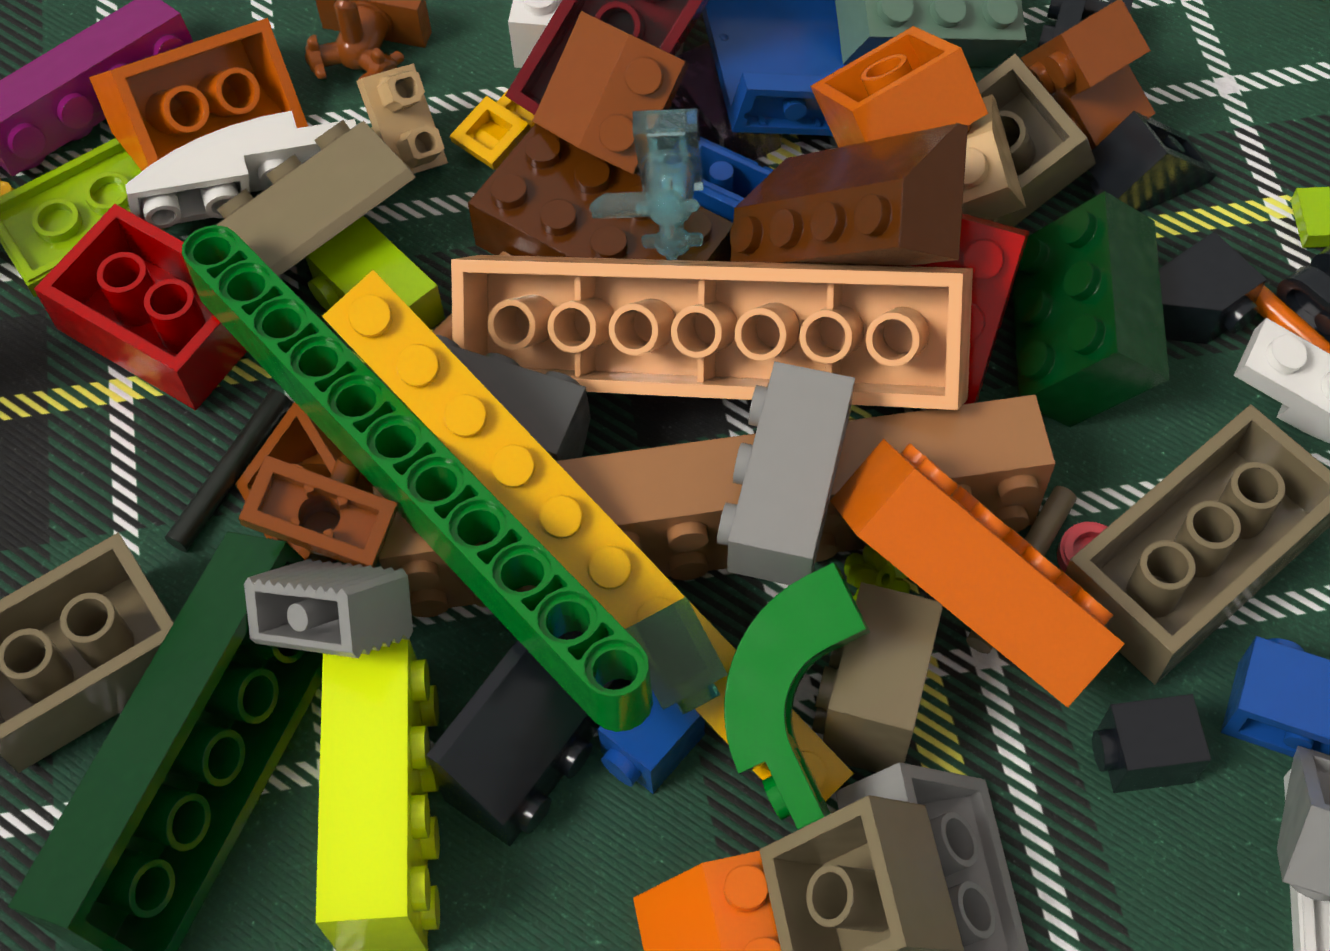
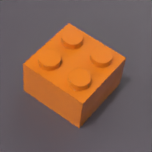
[810,26,989,147]

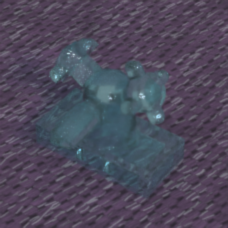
[589,108,704,260]

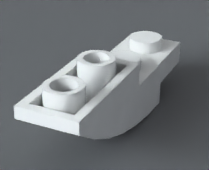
[125,111,356,228]
[1234,318,1330,444]

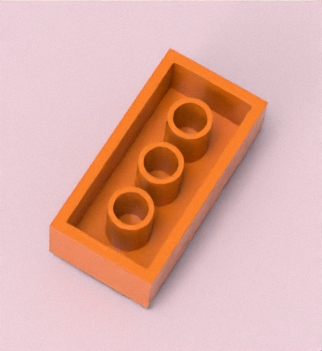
[830,438,1125,708]

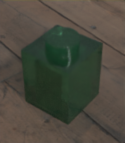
[625,597,728,715]

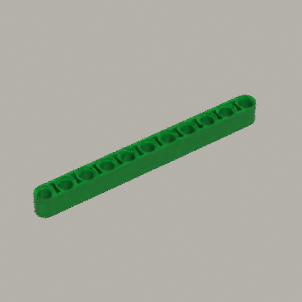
[182,225,653,732]

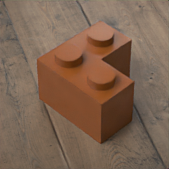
[1021,0,1156,150]

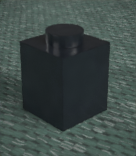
[1092,694,1211,793]

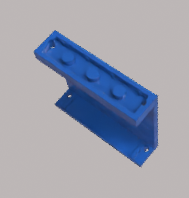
[702,0,847,136]

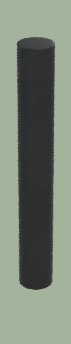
[165,389,291,552]

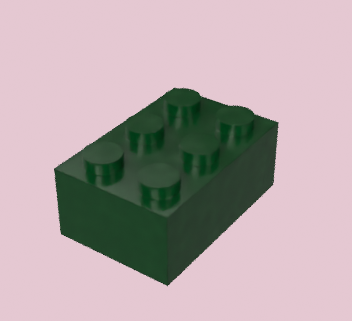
[1013,191,1170,427]

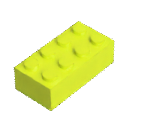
[316,639,440,951]

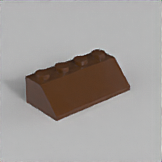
[730,123,968,266]

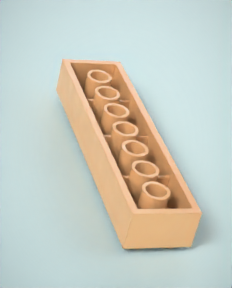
[451,255,973,410]

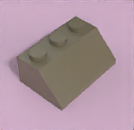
[216,120,416,277]

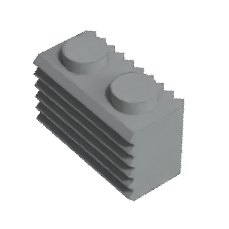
[244,559,413,659]

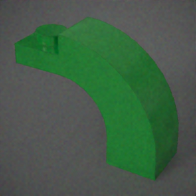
[724,562,870,830]

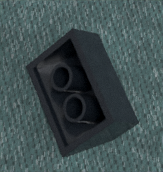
[426,631,630,846]

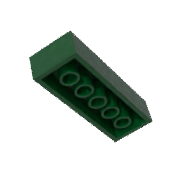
[8,531,323,951]

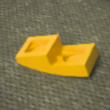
[450,90,535,170]

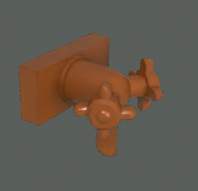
[305,0,432,80]
[238,454,398,568]

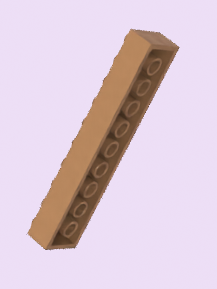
[373,395,1055,617]

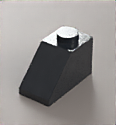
[1088,111,1217,212]
[1159,232,1267,344]

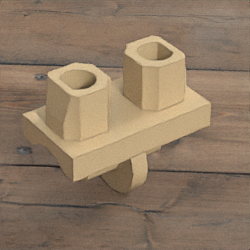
[356,63,448,174]

